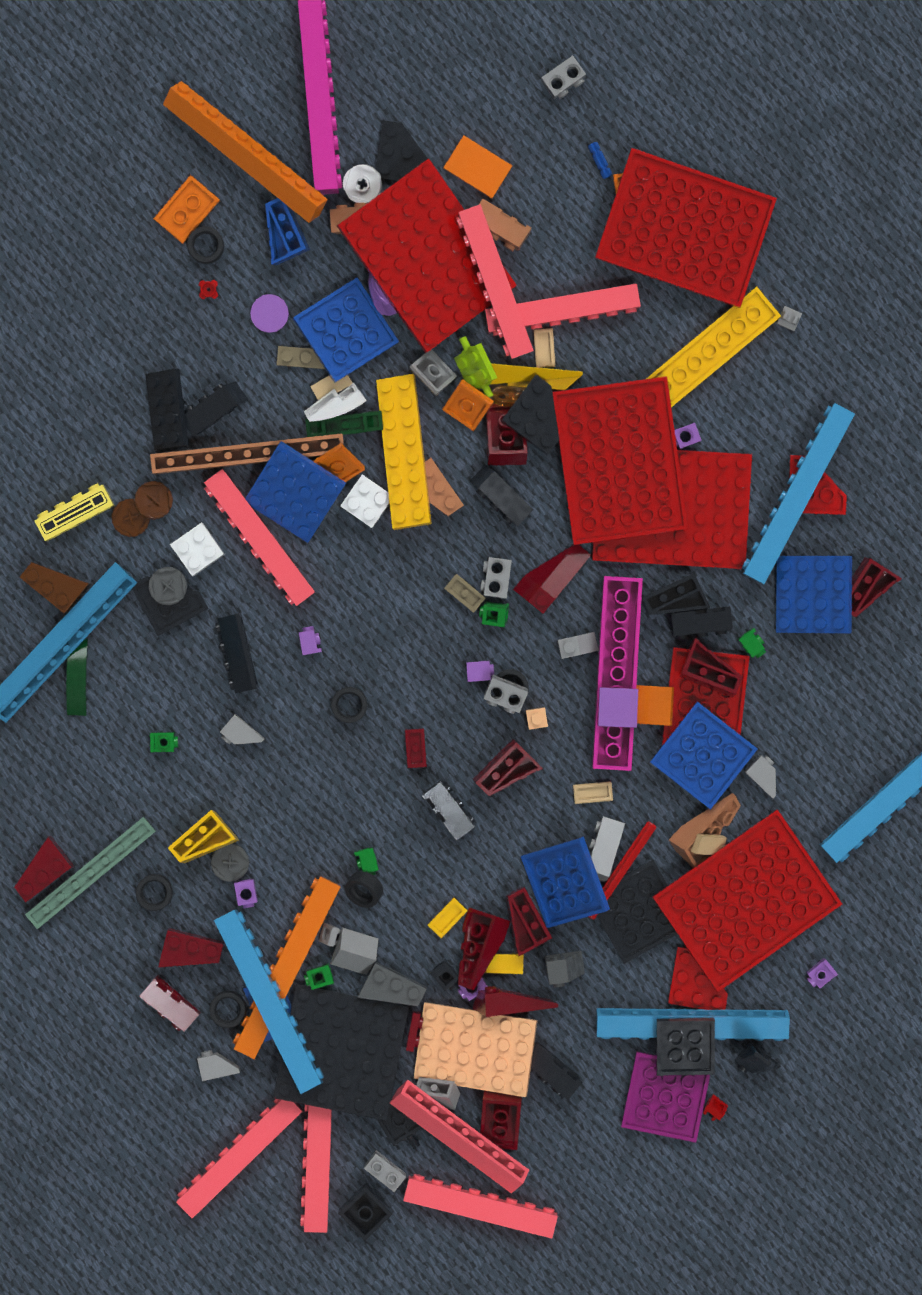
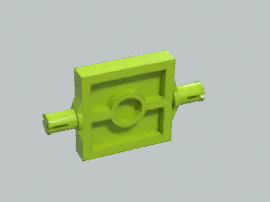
[454,336,497,398]

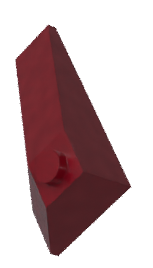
[513,544,591,614]
[458,907,510,990]
[473,986,558,1017]

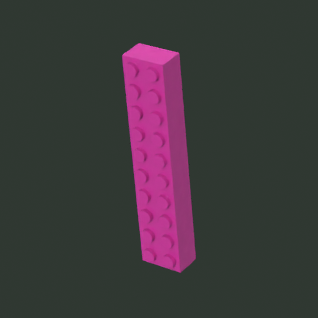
[298,0,342,195]
[592,576,643,771]

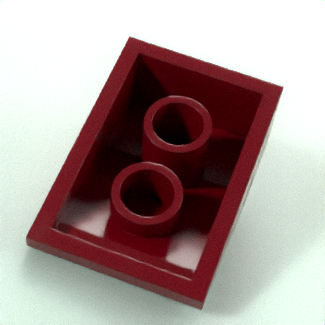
[486,404,528,466]
[480,1090,522,1150]

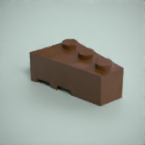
[20,562,90,614]

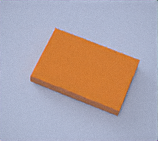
[443,135,512,199]
[153,175,220,244]

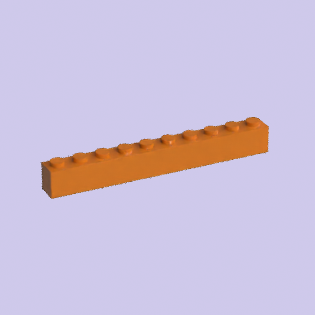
[163,81,328,223]
[233,876,341,1059]

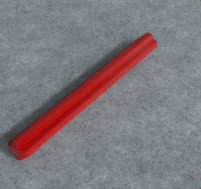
[588,821,656,920]

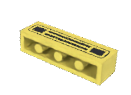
[34,483,115,541]

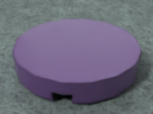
[250,294,289,333]

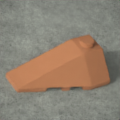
[669,793,741,868]

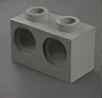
[541,56,586,99]
[480,557,512,598]
[484,674,528,714]
[364,1150,406,1192]

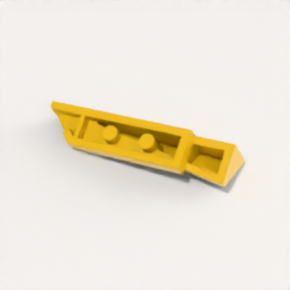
[490,364,583,391]

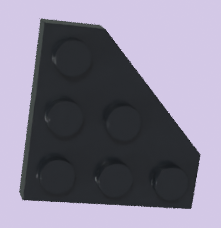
[376,120,428,182]
[501,375,559,455]
[132,576,209,636]

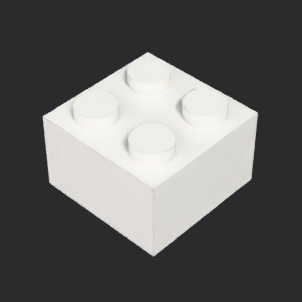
[341,475,390,528]
[170,522,225,576]

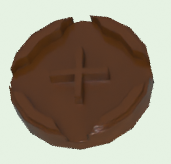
[134,481,173,520]
[112,499,150,537]

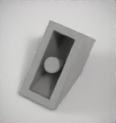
[557,632,598,659]
[220,714,265,745]
[744,755,776,799]
[197,1050,241,1081]
[416,1077,460,1110]

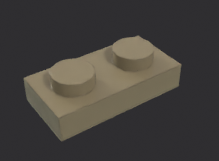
[444,574,486,613]

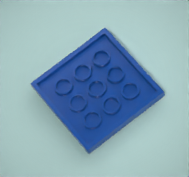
[293,278,399,383]
[245,441,346,543]
[776,556,852,633]
[650,702,758,810]
[521,836,610,928]

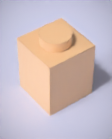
[525,707,548,730]

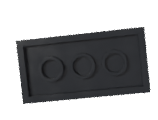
[145,369,189,450]

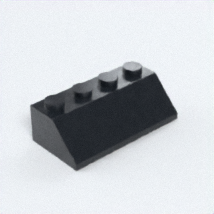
[215,613,259,694]

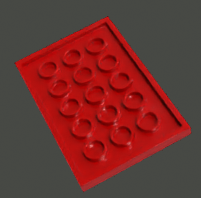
[662,647,750,745]

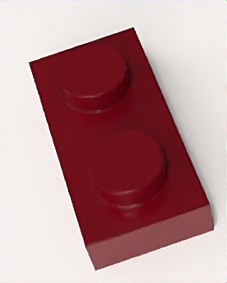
[405,728,427,768]
[406,1011,424,1052]

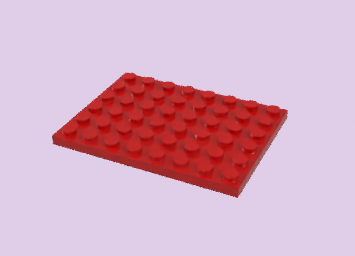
[595,148,777,308]
[336,159,517,353]
[552,376,688,545]
[592,450,752,569]
[652,809,842,992]

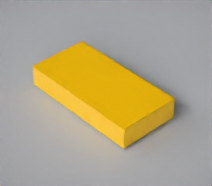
[428,898,468,938]
[485,954,524,974]

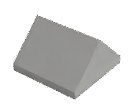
[409,349,457,397]
[330,927,378,975]

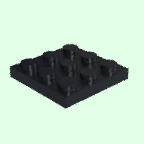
[656,1018,715,1076]

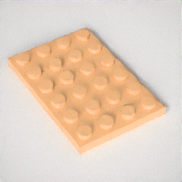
[414,1002,538,1097]

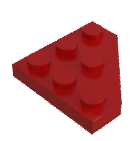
[789,455,847,515]
[668,946,728,1010]

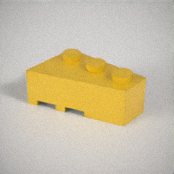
[168,810,239,863]

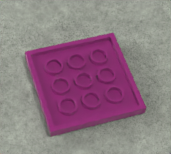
[621,1051,710,1143]

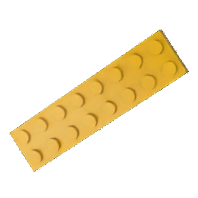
[646,287,781,407]
[376,374,432,530]

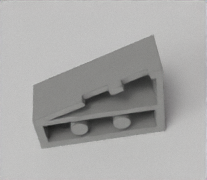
[588,816,625,885]

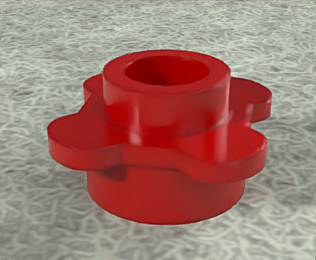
[199,280,218,299]

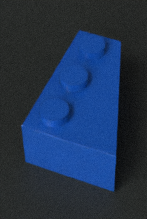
[265,198,310,266]

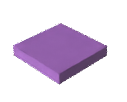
[598,687,638,728]

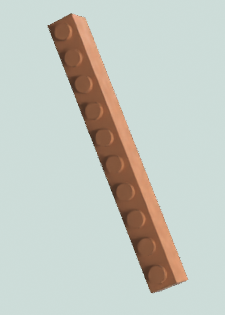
[150,434,344,475]

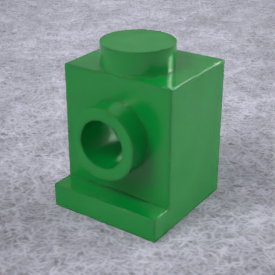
[479,602,509,627]
[737,628,766,658]
[150,732,178,752]
[354,847,379,875]
[304,963,334,990]

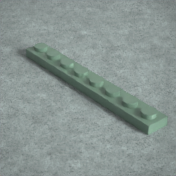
[25,817,156,929]

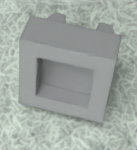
[777,306,802,331]
[319,923,341,947]

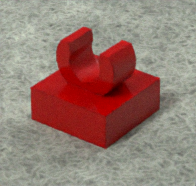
[703,1094,728,1121]

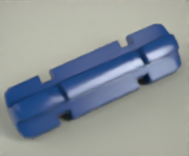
[588,142,612,179]

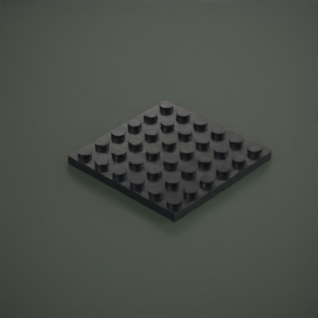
[273,984,409,1121]

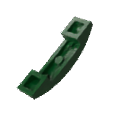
[305,411,383,437]
[66,639,88,716]

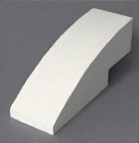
[304,383,367,422]

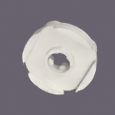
[343,164,382,203]

